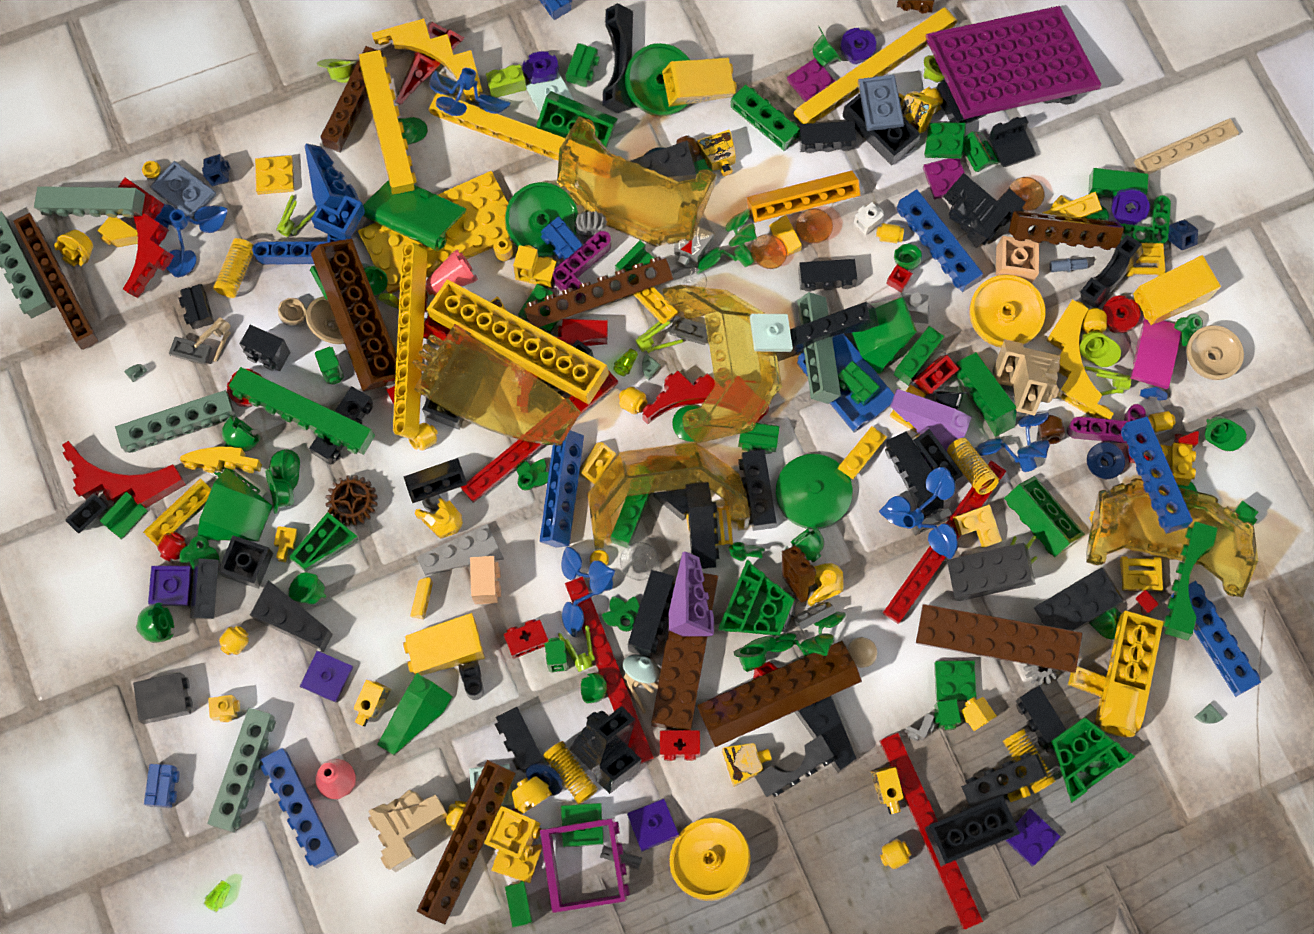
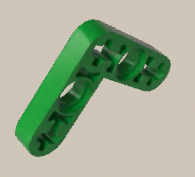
[1120,195,1171,246]

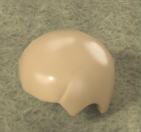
[278,298,307,326]
[848,637,877,668]

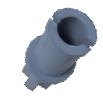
[1049,258,1088,273]

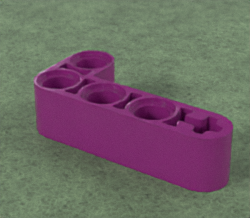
[553,231,611,301]
[1067,404,1146,444]

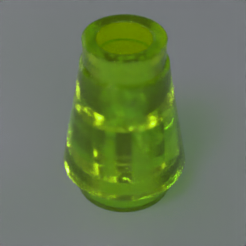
[613,348,638,377]
[203,880,232,913]

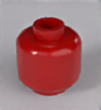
[157,531,187,561]

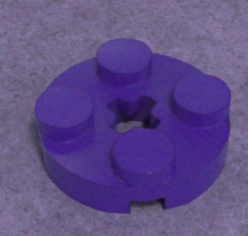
[840,28,876,64]
[522,51,559,84]
[1111,188,1150,225]

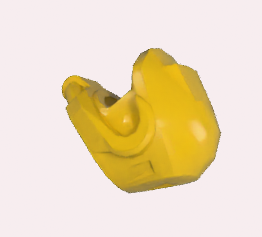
[415,498,463,539]
[807,562,844,606]

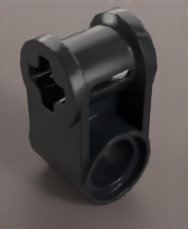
[458,660,484,700]

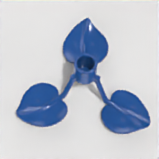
[430,68,511,116]
[155,204,228,278]
[973,412,1050,472]
[879,467,958,559]
[561,547,616,637]

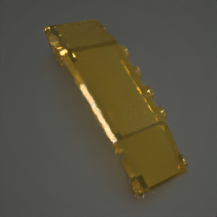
[557,116,717,247]
[662,285,782,444]
[587,442,750,550]
[1086,478,1258,598]

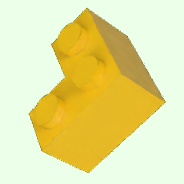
[513,245,557,288]

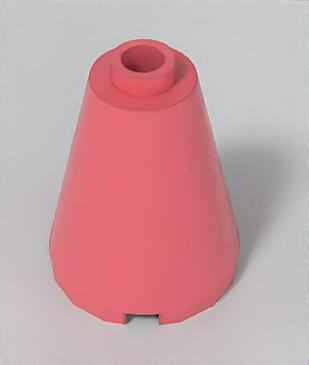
[426,249,478,296]
[315,759,356,799]

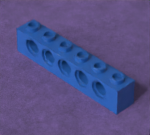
[897,189,983,293]
[1121,416,1193,534]
[539,429,584,548]
[1171,580,1261,697]
[261,747,339,869]

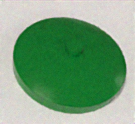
[625,43,690,116]
[505,182,578,257]
[775,454,853,529]

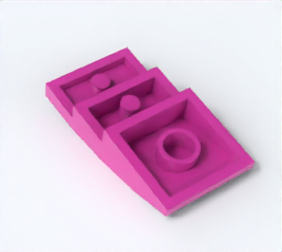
[1130,317,1181,389]

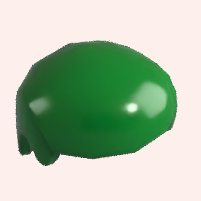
[894,243,922,270]
[364,265,388,296]
[581,673,607,704]

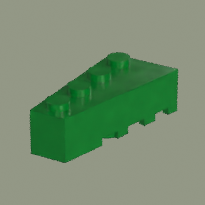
[955,352,1017,437]

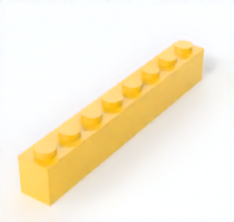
[359,50,417,195]

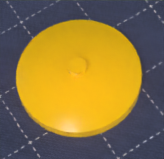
[969,275,1045,348]
[669,818,750,901]

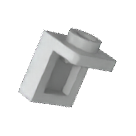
[904,713,935,741]

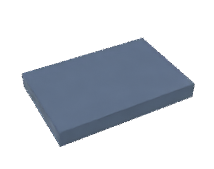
[858,74,904,131]
[150,161,216,220]

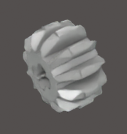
[575,211,607,237]
[1023,665,1058,686]

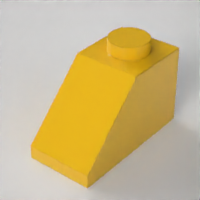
[97,217,138,247]

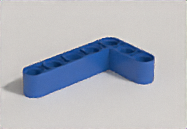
[252,207,340,264]

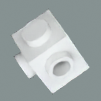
[854,202,884,236]

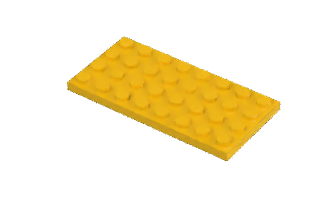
[358,171,510,294]

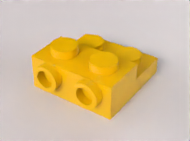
[1150,443,1196,486]
[484,806,542,861]

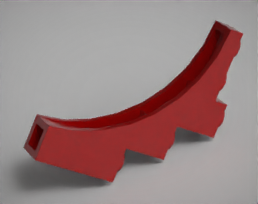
[117,177,174,298]
[511,319,608,413]
[642,371,769,424]
[62,441,186,508]

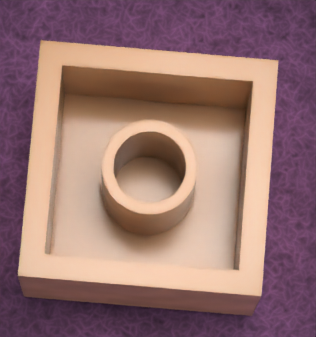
[996,236,1039,284]
[470,556,501,604]

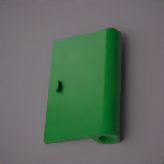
[363,180,466,251]

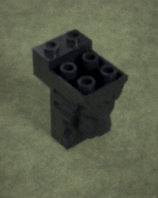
[943,173,1026,248]
[569,706,642,794]

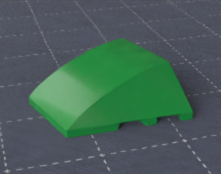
[852,297,917,374]
[198,468,273,542]
[717,559,794,636]
[1052,717,1136,803]

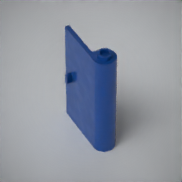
[797,334,894,433]

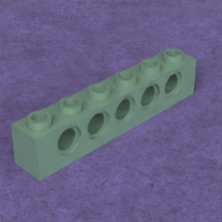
[0,211,52,319]
[115,390,236,453]
[207,707,276,833]

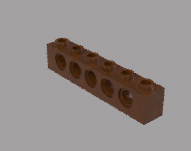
[320,46,383,153]
[1008,211,1124,250]

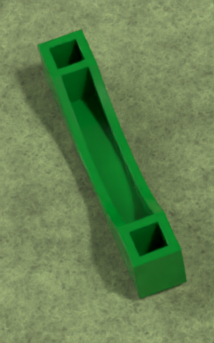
[1163,521,1218,641]

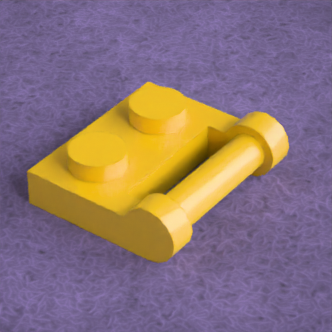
[1126,243,1165,276]
[1120,556,1163,592]

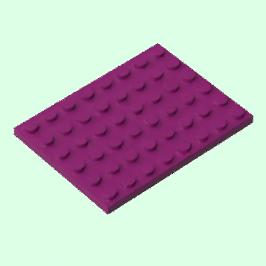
[926,6,1102,119]

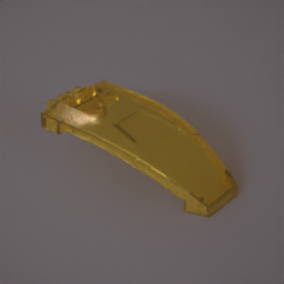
[412,324,581,446]

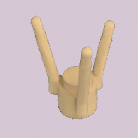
[194,317,231,362]
[624,673,658,714]

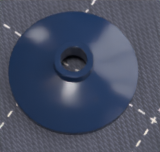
[1086,442,1125,480]
[526,763,563,796]

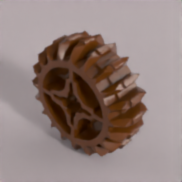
[325,475,378,527]

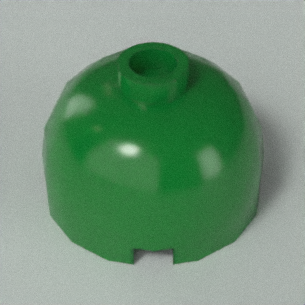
[221,415,261,452]
[785,526,824,563]
[136,603,174,643]

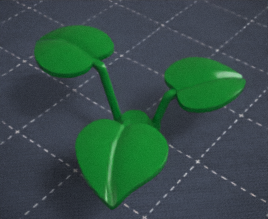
[697,209,757,275]
[769,611,846,657]

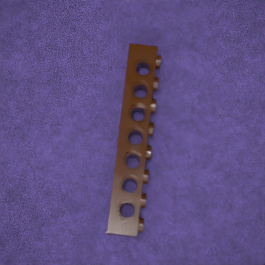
[13,213,99,350]
[523,256,673,328]
[417,760,516,925]

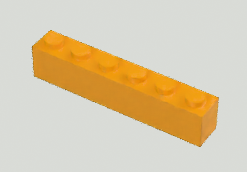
[746,170,860,223]

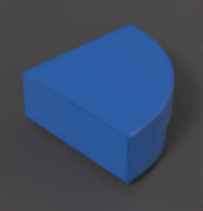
[1140,387,1168,401]

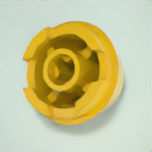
[54,230,93,267]
[511,776,552,814]

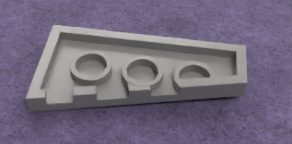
[417,524,504,576]

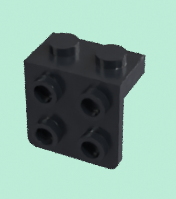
[988,116,1036,167]

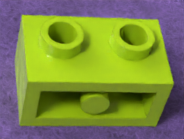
[485,64,526,98]

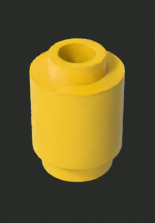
[876,223,904,244]
[493,237,513,261]
[1148,411,1176,432]

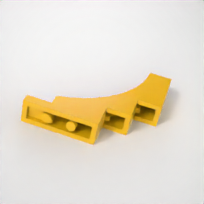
[372,18,483,102]
[1047,299,1114,419]

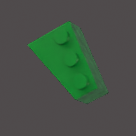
[289,512,358,572]

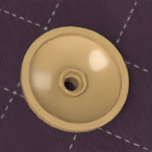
[306,296,345,344]
[1186,325,1244,380]

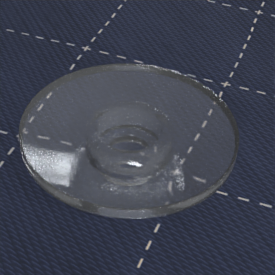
[670,267,707,298]
[620,542,659,581]

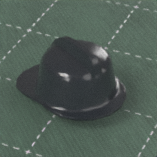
[932,391,974,410]

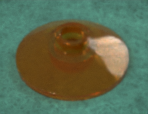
[1008,177,1045,211]
[796,208,833,243]
[751,234,787,269]

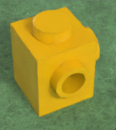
[208,695,240,723]
[961,696,997,731]

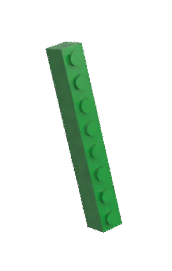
[229,367,375,455]

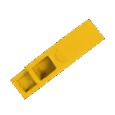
[180,447,262,473]

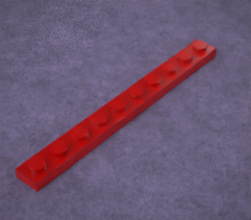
[461,370,619,503]
[883,460,1006,625]
[565,577,654,764]
[879,733,983,930]

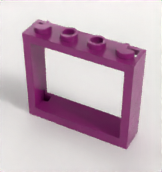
[540,817,630,913]

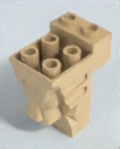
[993,339,1060,415]
[368,789,448,872]

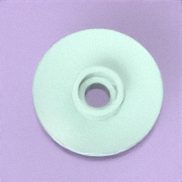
[623,654,661,683]

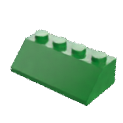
[535,91,618,152]
[1004,476,1085,557]

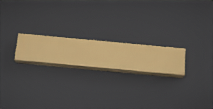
[1134,118,1239,174]

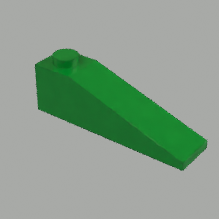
[377,673,453,755]

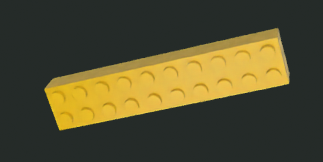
[426,279,609,404]

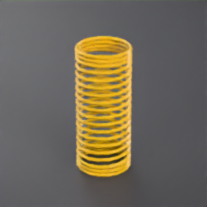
[213,238,254,298]
[947,438,999,495]
[1002,729,1056,793]
[543,741,598,804]

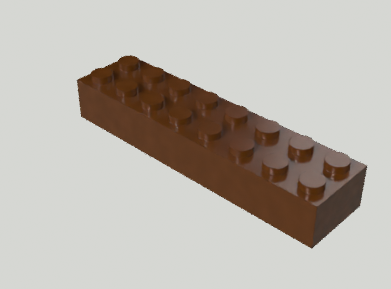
[311,238,397,391]
[651,573,718,730]
[916,604,1082,674]
[697,640,862,747]

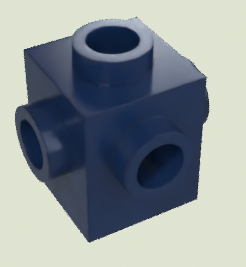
[202,154,230,187]
[1168,219,1198,251]

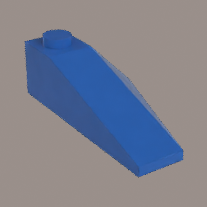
[305,143,360,209]

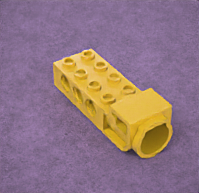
[1094,611,1164,738]

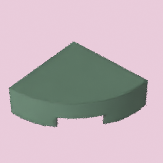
[642,354,661,381]
[124,364,147,382]
[1195,703,1224,724]

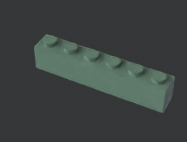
[34,186,145,218]
[797,292,841,404]

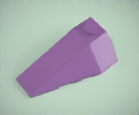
[890,389,972,453]
[669,551,714,636]

